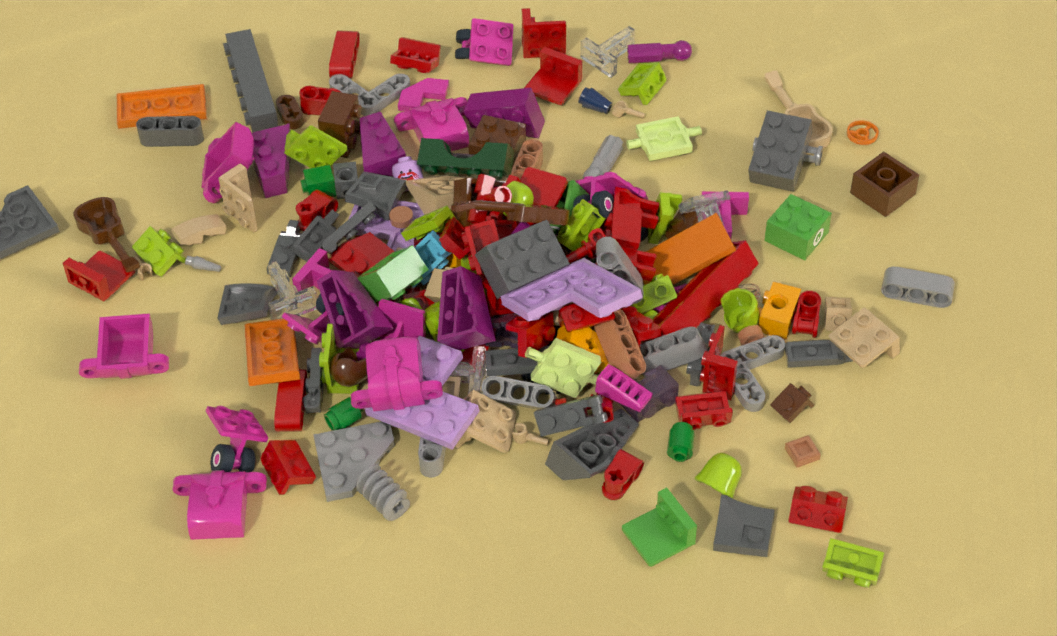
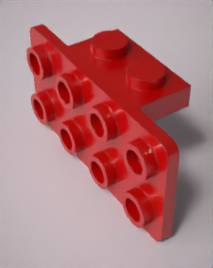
[490,167,568,226]

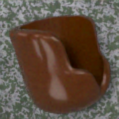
[330,347,368,387]

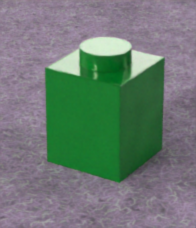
[300,165,336,197]

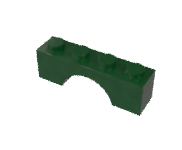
[417,138,515,180]

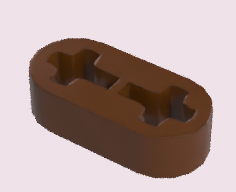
[276,95,304,130]

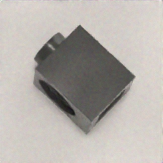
[333,161,358,199]

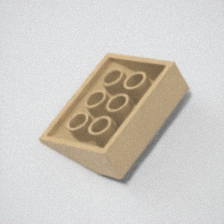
[406,174,508,215]

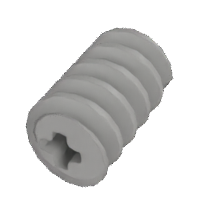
[356,464,410,521]

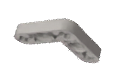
[329,74,410,116]
[720,335,785,412]

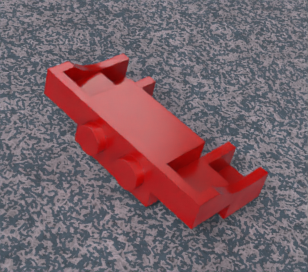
[604,186,659,282]

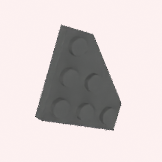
[0,185,60,259]

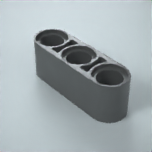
[136,116,204,147]

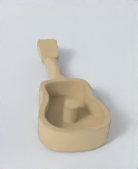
[764,70,832,148]

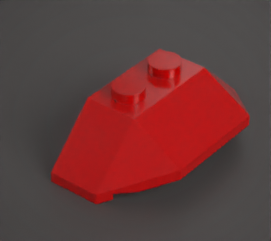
[328,232,397,302]

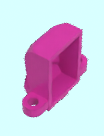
[394,97,469,152]
[201,122,254,203]
[79,314,169,379]
[351,337,443,411]
[172,470,267,540]

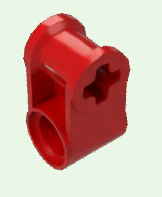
[299,85,341,116]
[295,190,339,231]
[792,290,821,338]
[602,449,645,500]

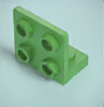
[622,487,697,567]

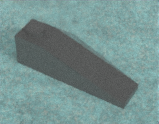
[545,409,639,480]

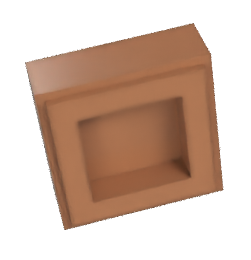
[785,435,821,468]

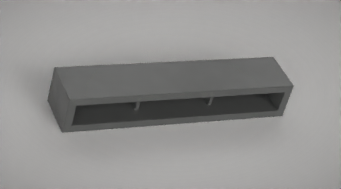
[223,29,278,132]

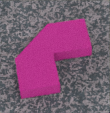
[398,78,449,111]

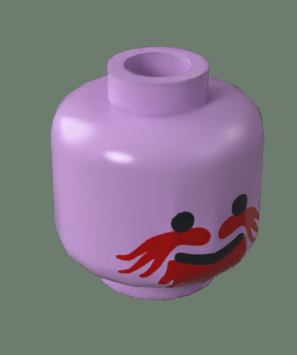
[392,156,424,192]

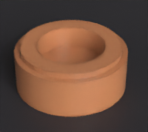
[389,206,413,228]
[738,325,764,345]

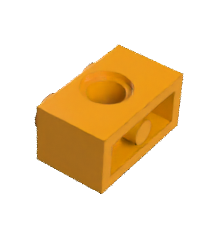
[758,282,801,340]

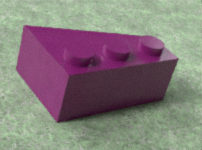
[464,88,545,139]
[360,111,406,177]
[252,124,291,199]
[437,266,496,350]
[317,270,393,349]

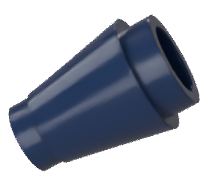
[578,87,613,114]

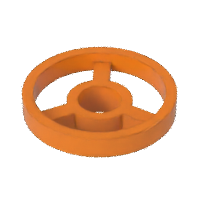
[847,120,879,145]

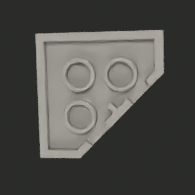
[313,421,395,502]

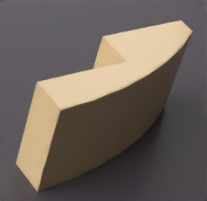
[171,214,226,246]

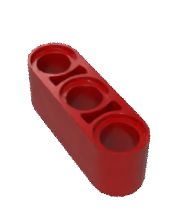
[329,30,360,79]
[274,369,307,432]

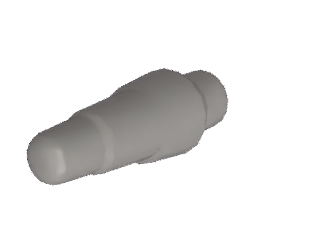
[185,256,221,272]

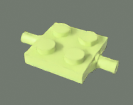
[626,116,702,161]
[525,338,601,398]

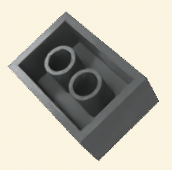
[748,110,812,192]
[475,220,569,299]

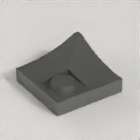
[345,172,407,221]
[217,283,277,325]
[713,495,775,557]

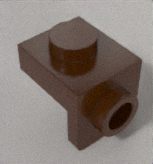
[770,383,815,423]

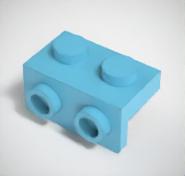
[413,230,452,288]

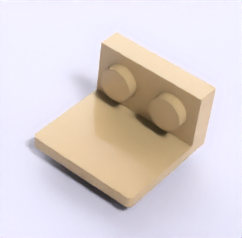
[219,163,258,233]
[829,307,900,368]
[455,390,516,453]

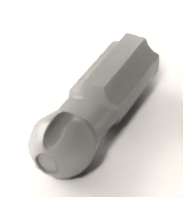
[583,135,623,179]

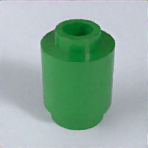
[324,397,363,431]
[667,422,695,462]

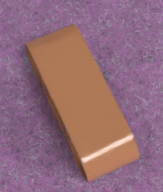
[511,139,543,179]
[594,309,646,379]

